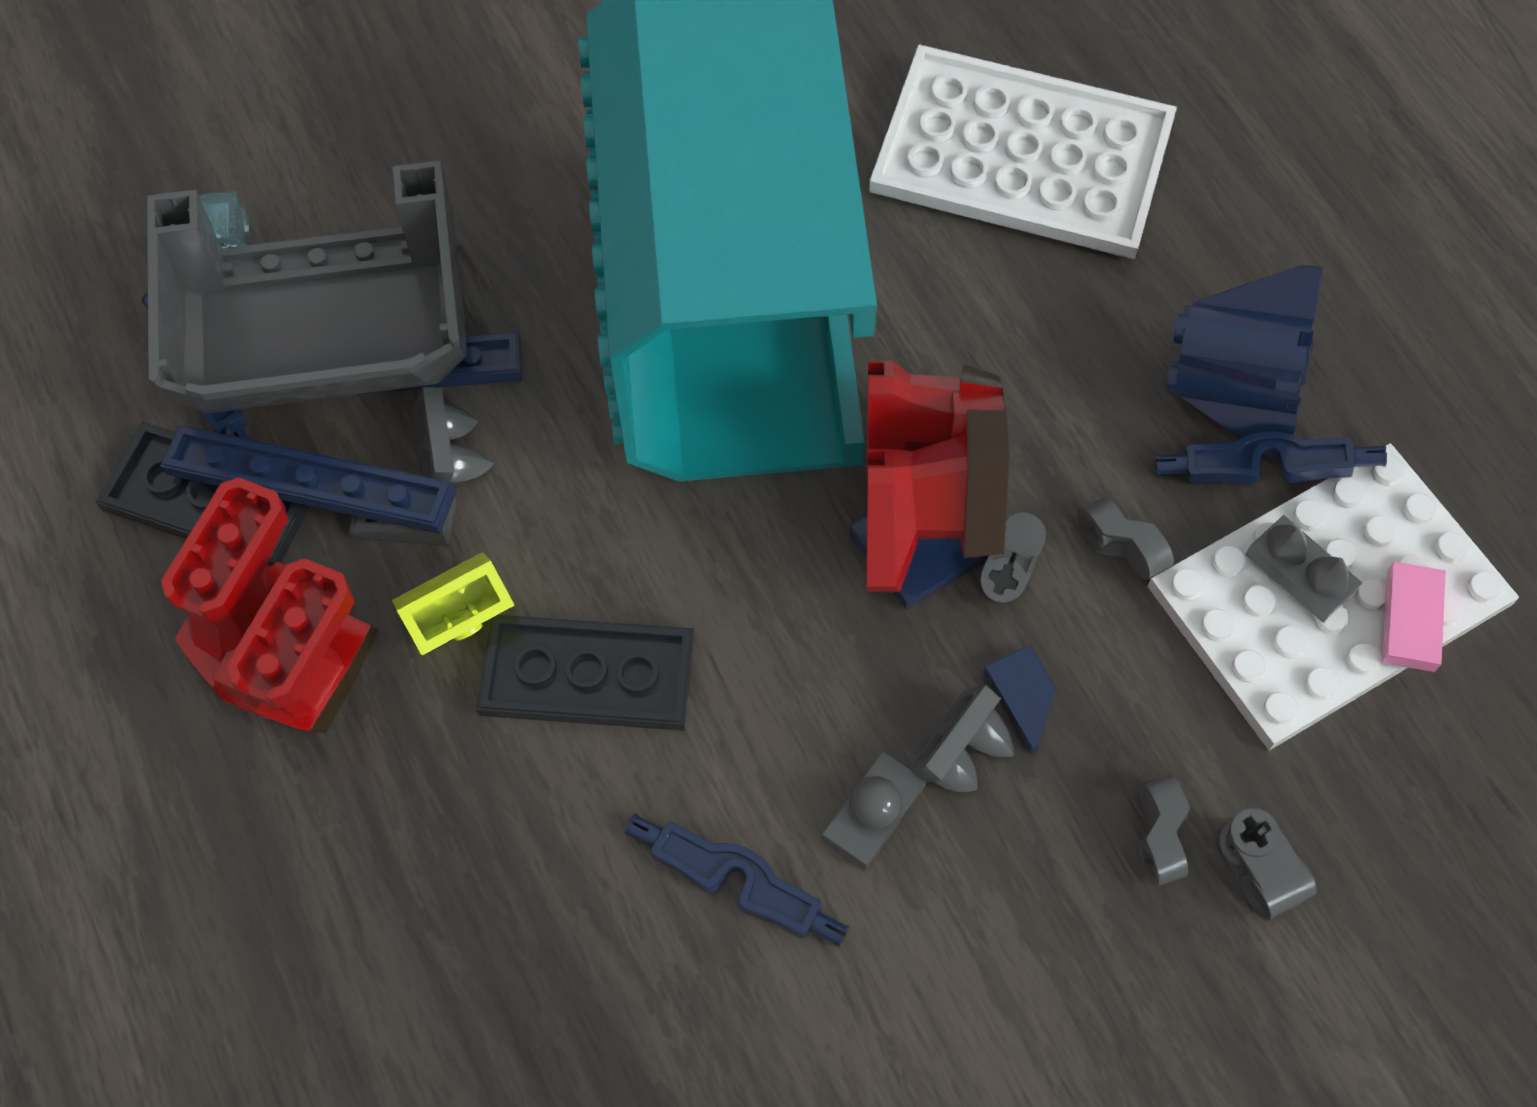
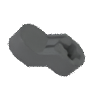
[1078,497,1174,580]
[980,512,1046,603]
[1137,775,1190,887]

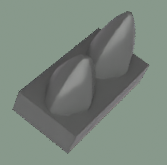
[412,387,494,483]
[1245,515,1362,623]
[907,685,1014,792]

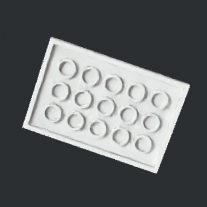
[869,45,1177,259]
[1147,443,1519,751]

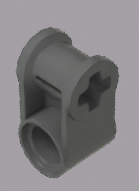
[1218,808,1317,921]

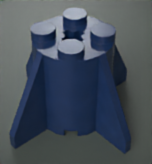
[1167,265,1323,459]

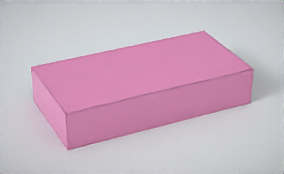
[1382,561,1446,672]

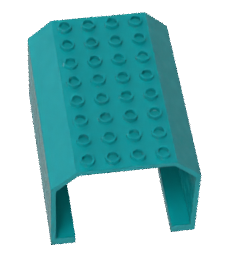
[578,0,877,482]

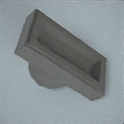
[822,751,927,870]

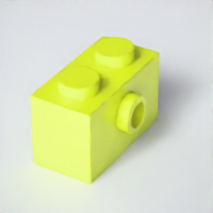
[392,552,514,655]

